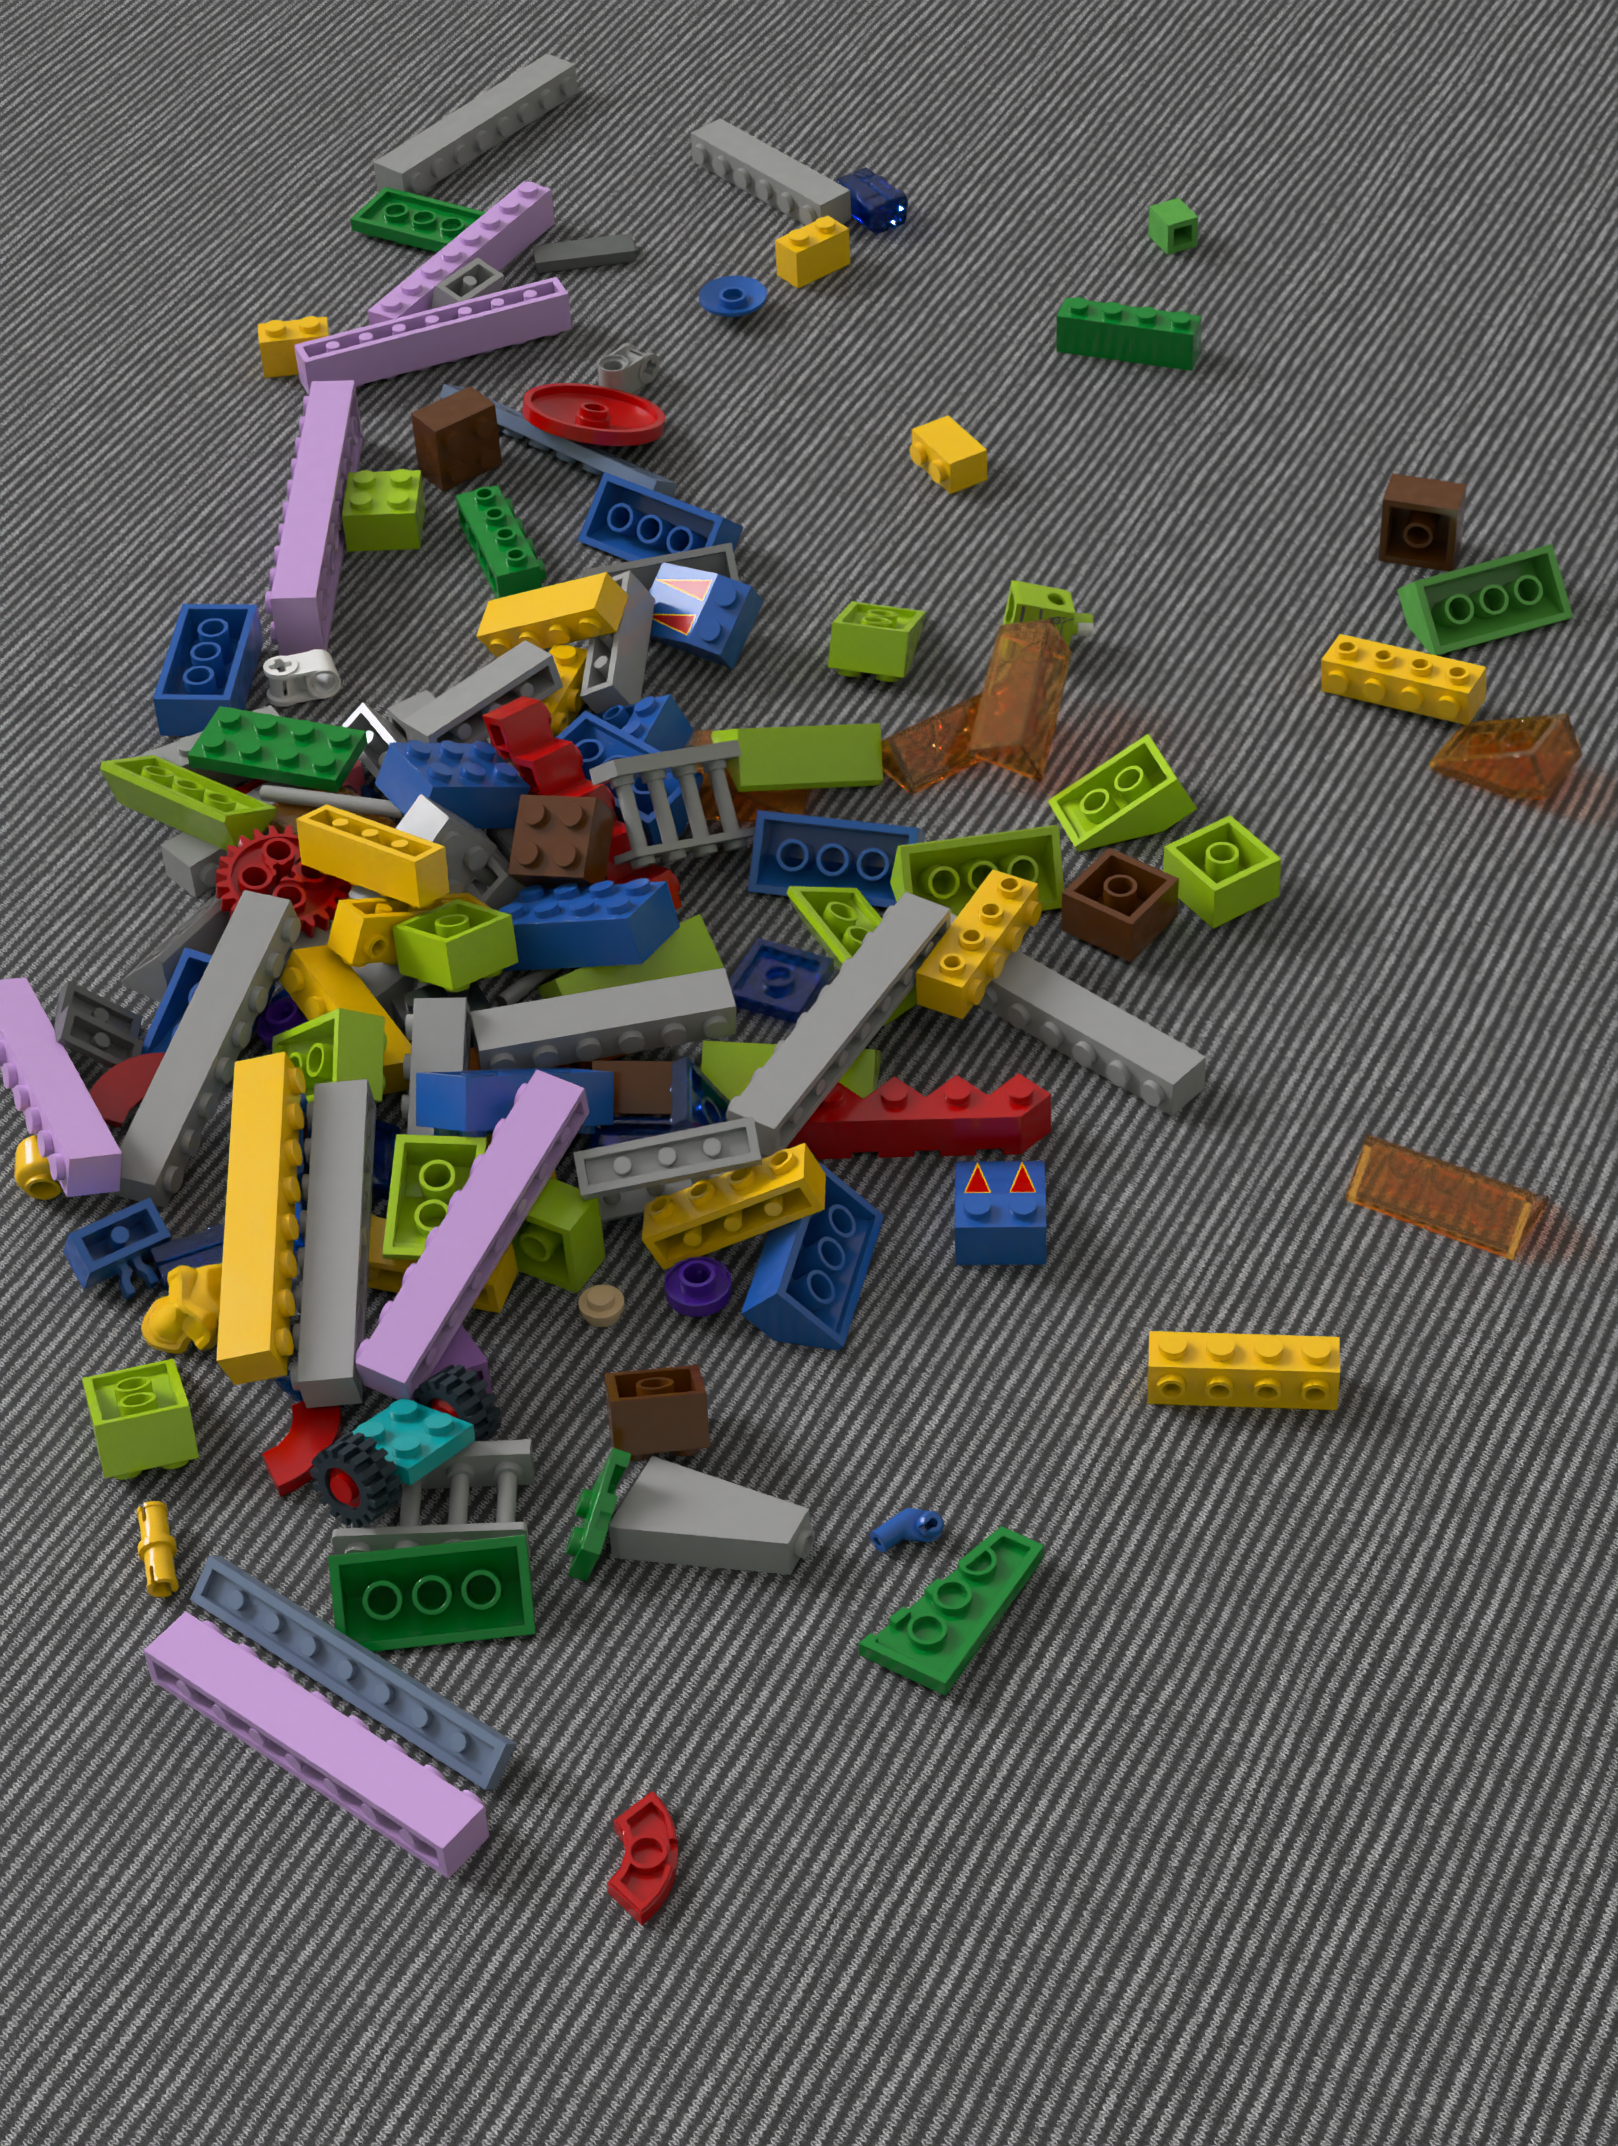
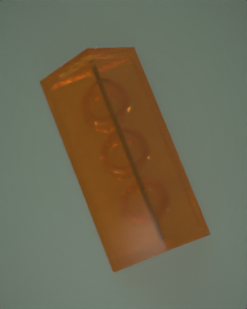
[968,619,1072,782]
[881,677,1038,795]
[1345,1134,1549,1261]

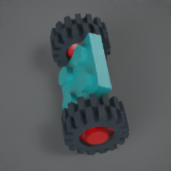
[310,1364,501,1528]

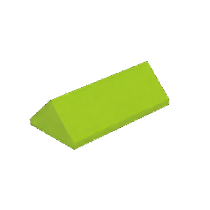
[711,723,883,792]
[100,755,277,851]
[890,825,1064,916]
[786,886,917,1026]
[538,914,724,999]
[699,1040,881,1109]

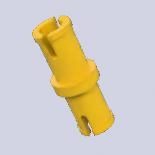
[136,1501,179,1597]

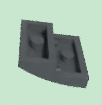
[55,981,144,1068]

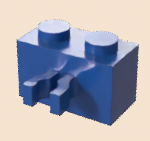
[63,1197,171,1300]

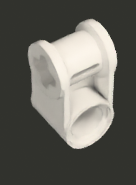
[263,649,341,707]

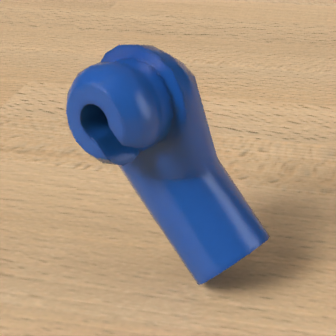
[870,1508,944,1553]

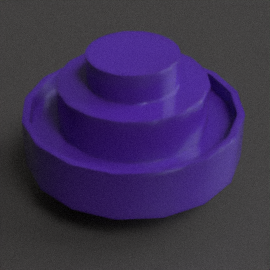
[256,996,309,1050]
[664,1256,732,1317]

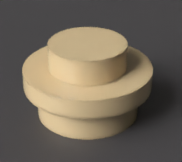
[578,1284,625,1327]

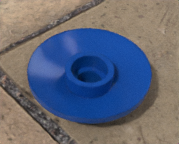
[699,276,767,317]

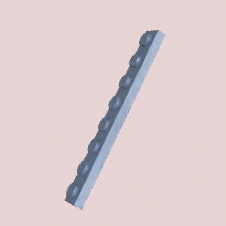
[440,384,677,497]
[190,1556,517,1790]

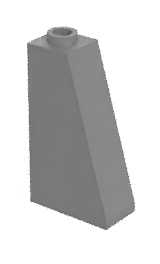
[608,1456,815,1575]

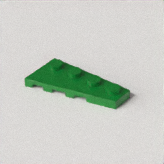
[858,1526,1044,1696]

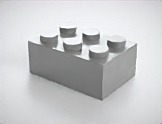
[348,794,498,899]

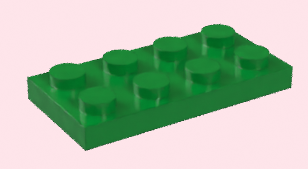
[350,187,486,252]
[188,706,368,793]

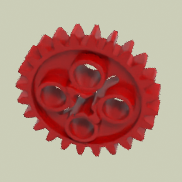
[215,825,351,942]

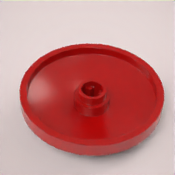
[522,383,665,446]

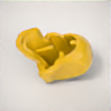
[141,1263,222,1354]

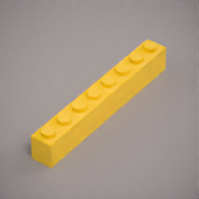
[216,1051,306,1385]

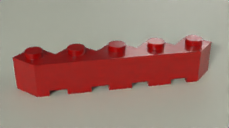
[482,696,683,910]
[765,1073,1051,1159]

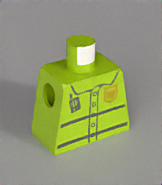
[1000,580,1093,663]

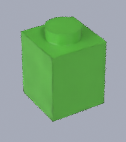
[1148,198,1198,255]

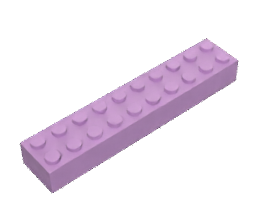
[265,380,363,656]

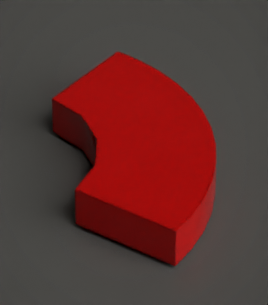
[89,1053,165,1128]
[262,1400,342,1497]
[607,1791,679,1926]

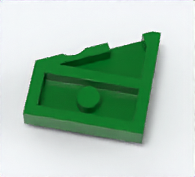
[565,1448,631,1582]

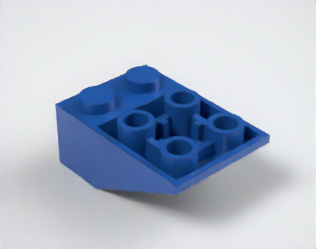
[594,694,694,752]

